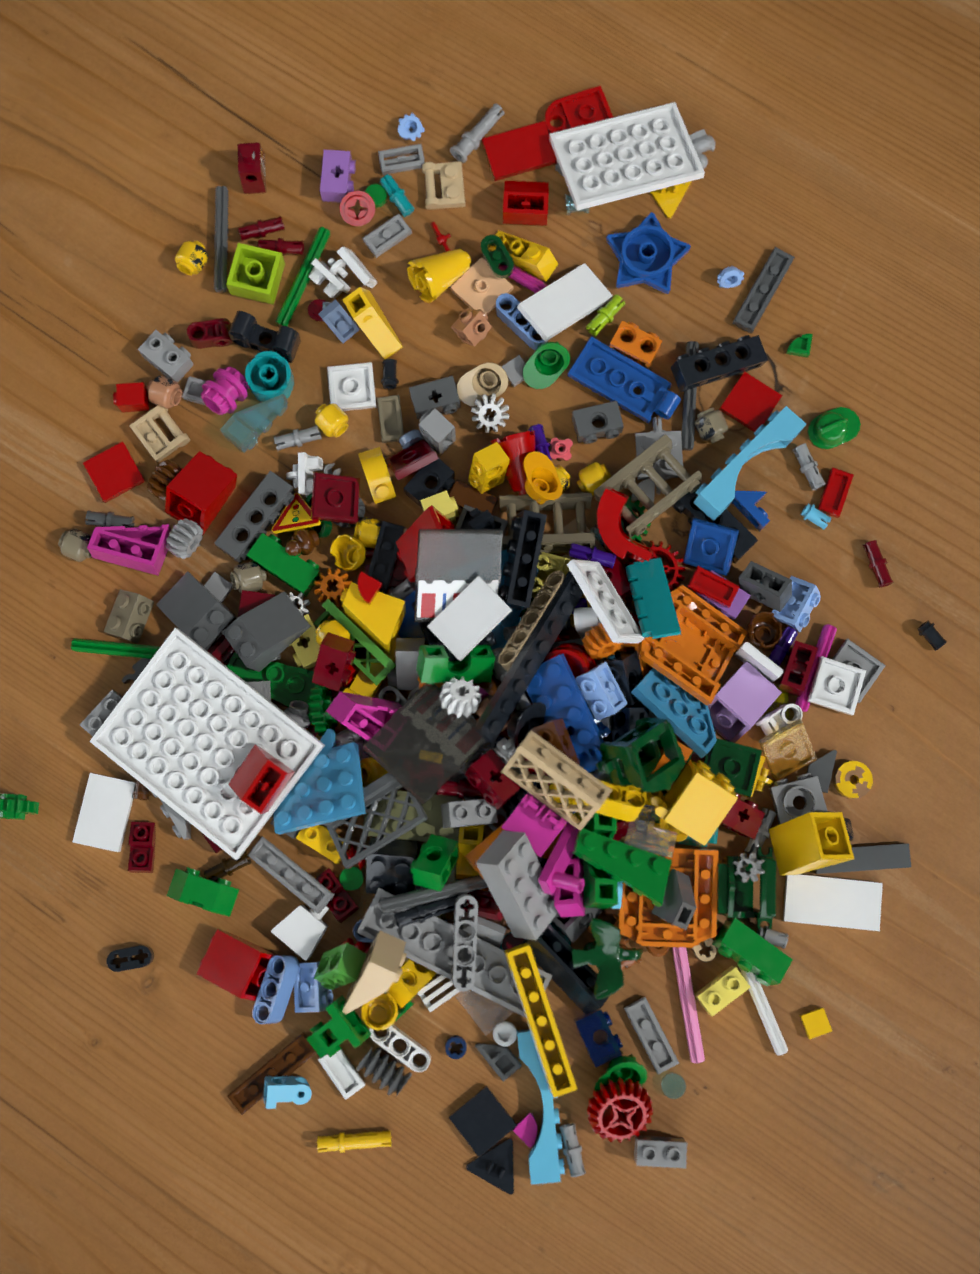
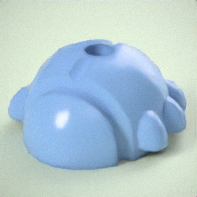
[398,113,425,141]
[717,266,744,288]

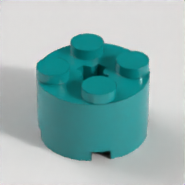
[245,351,294,403]

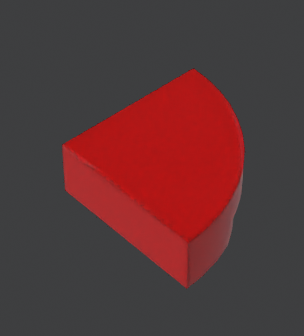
[358,571,382,605]

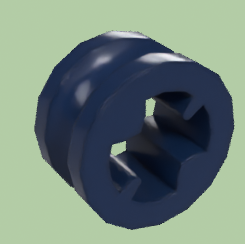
[445,1036,467,1059]

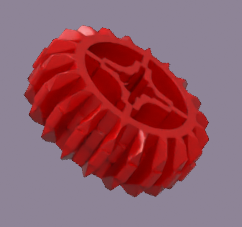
[623,540,685,592]
[587,1077,653,1144]

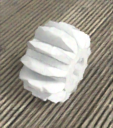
[471,394,510,433]
[439,677,481,718]

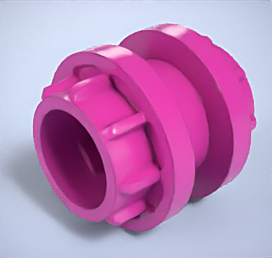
[201,367,249,415]

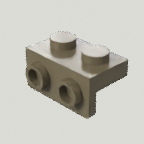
[104,589,154,644]

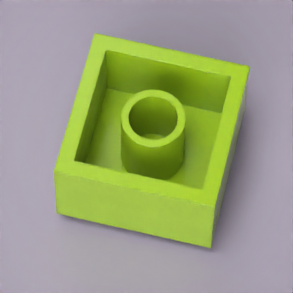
[226,243,285,305]

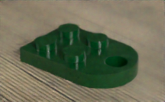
[685,738,762,797]

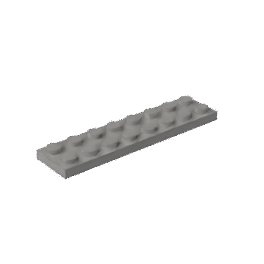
[357,888,552,1017]

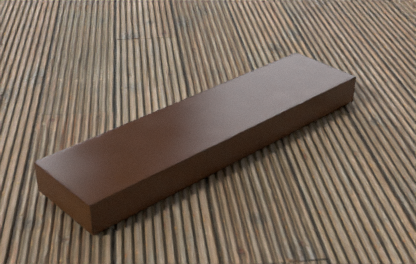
[227,1032,316,1115]

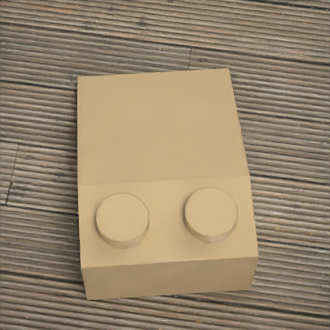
[342,930,407,1014]

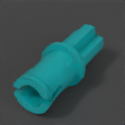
[380,174,415,217]

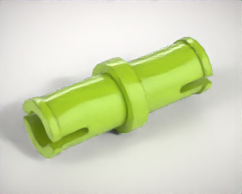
[586,294,625,336]

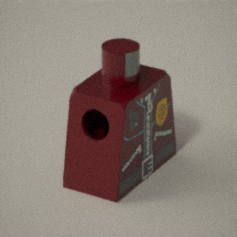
[237,142,266,194]

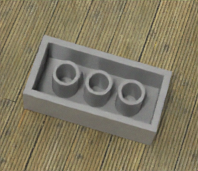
[476,831,558,940]

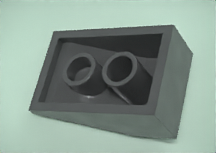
[156,571,237,652]
[222,592,311,672]

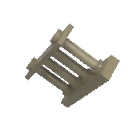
[594,434,702,538]
[500,492,595,554]

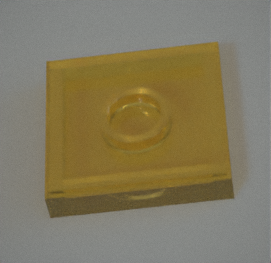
[758,719,817,781]

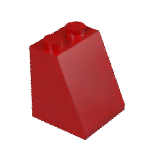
[165,451,237,536]
[396,505,468,586]
[197,929,277,1001]

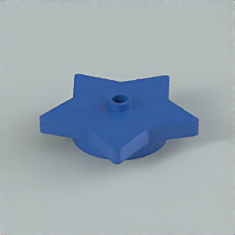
[606,212,691,294]

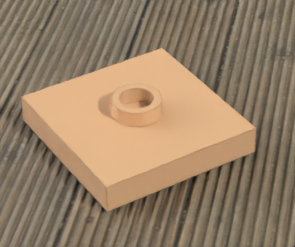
[450,257,514,315]

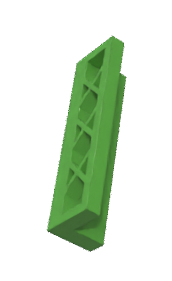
[313,599,396,685]

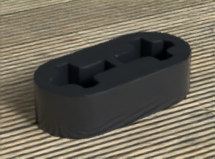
[107,945,154,972]

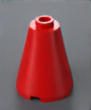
[490,430,536,496]

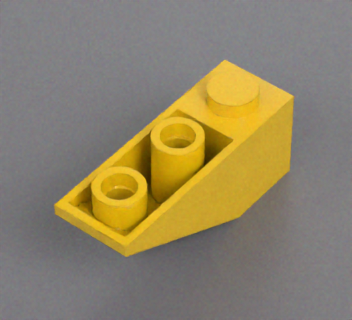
[488,230,558,282]
[342,287,403,359]

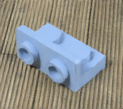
[772,576,821,633]
[575,661,628,721]
[294,962,333,1013]

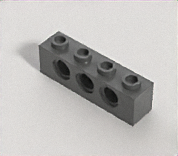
[214,471,295,564]

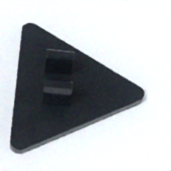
[466,1138,514,1195]

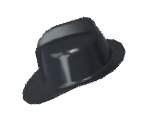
[507,702,546,750]

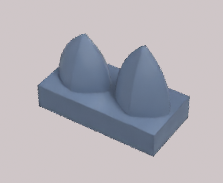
[319,299,360,343]

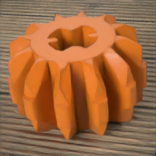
[314,568,352,607]
[582,623,623,660]

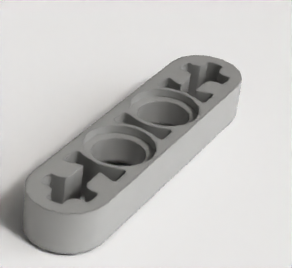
[452,894,478,992]

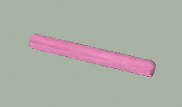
[672,947,705,1063]

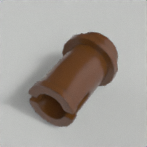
[132,779,152,800]

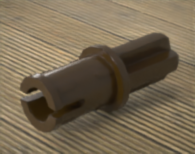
[204,851,251,881]

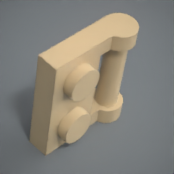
[422,162,465,209]
[130,405,190,463]

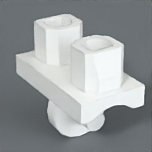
[308,258,351,299]
[286,452,323,498]

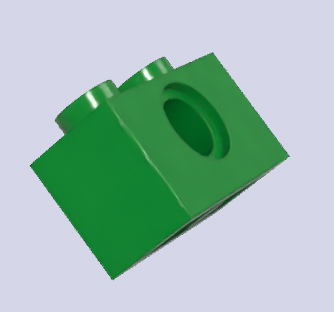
[411,834,459,892]

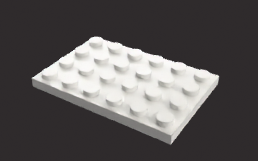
[549,102,705,211]

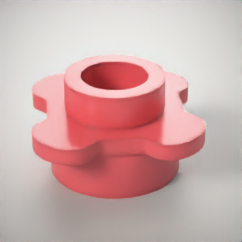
[550,437,573,461]

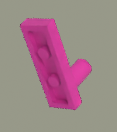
[538,822,584,896]

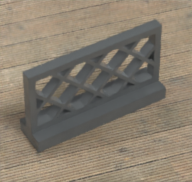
[323,766,428,869]

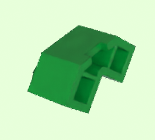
[166,867,239,917]

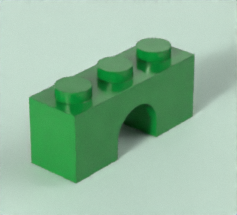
[416,645,495,684]

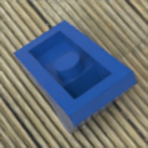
[731,491,770,532]

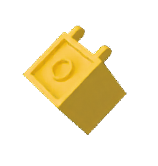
[650,759,738,846]

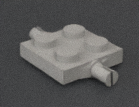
[635,417,683,494]

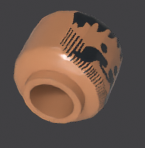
[146,376,182,409]

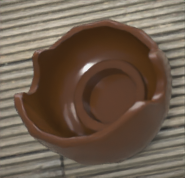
[747,611,782,649]

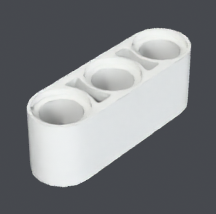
[369,1024,431,1072]

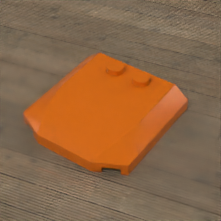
[640,585,747,706]
[618,846,718,948]

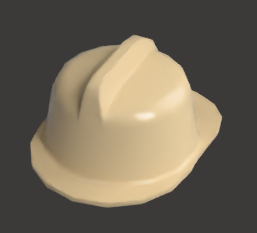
[457,362,508,407]

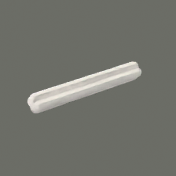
[740,969,788,1055]

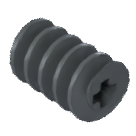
[356,1046,412,1096]

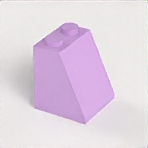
[708,661,782,743]

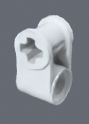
[755,704,803,743]

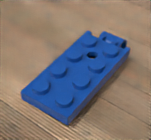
[568,336,681,424]
[526,654,604,773]

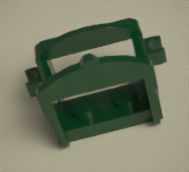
[596,717,685,792]
[722,847,776,930]

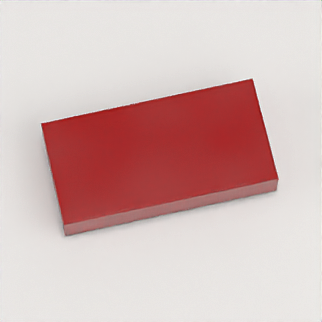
[817,467,854,518]
[687,566,740,608]

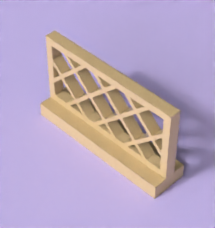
[502,730,612,831]

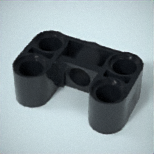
[229,311,301,363]

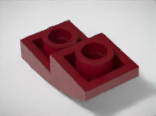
[128,822,156,873]
[315,868,360,923]

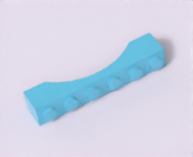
[693,406,806,521]
[517,1029,565,1185]

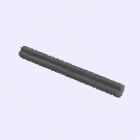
[214,186,228,293]
[681,341,699,451]
[379,875,488,913]

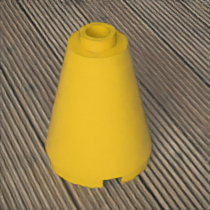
[407,249,471,303]

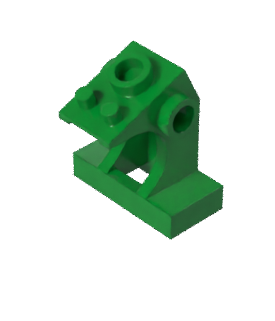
[307,995,372,1058]

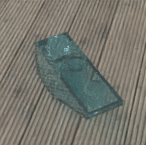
[220,394,288,453]

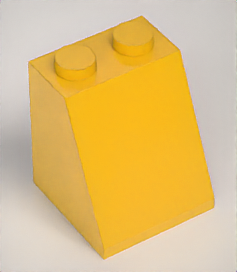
[341,582,406,655]
[769,812,854,875]

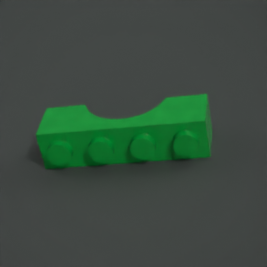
[583,812,618,909]

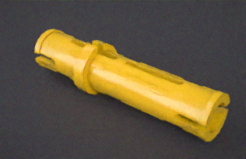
[317,1130,392,1153]

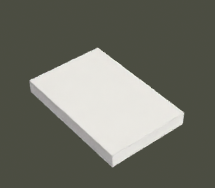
[427,576,512,661]
[72,773,136,852]

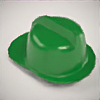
[523,341,570,389]
[808,407,861,449]
[594,1054,648,1091]

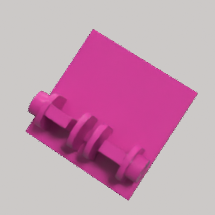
[501,792,568,857]

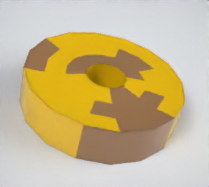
[834,761,873,799]

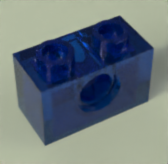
[574,1009,623,1067]

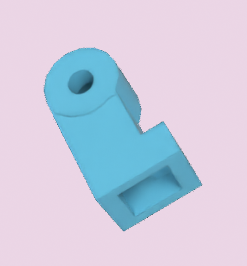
[263,1076,312,1109]

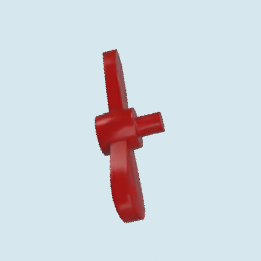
[430,221,451,252]

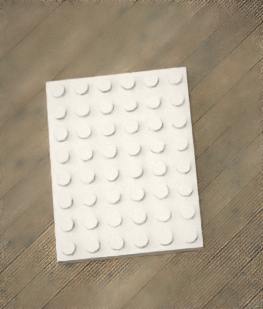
[90,628,325,860]

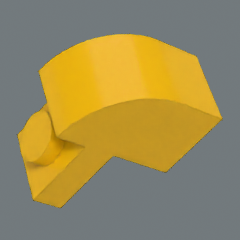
[358,447,396,504]
[456,825,484,879]

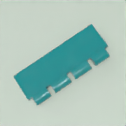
[625,558,681,639]

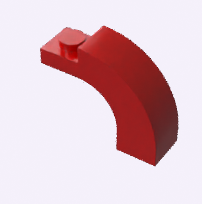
[597,486,655,562]

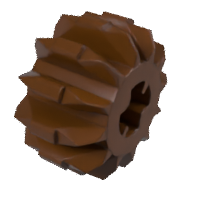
[147,459,182,500]

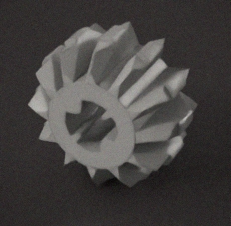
[166,518,203,559]

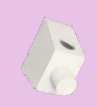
[271,905,329,961]

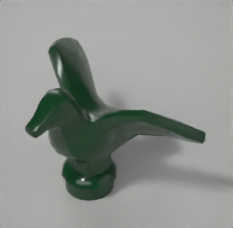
[572,918,643,1000]

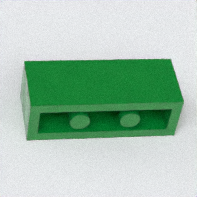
[247,533,320,597]
[712,918,793,986]

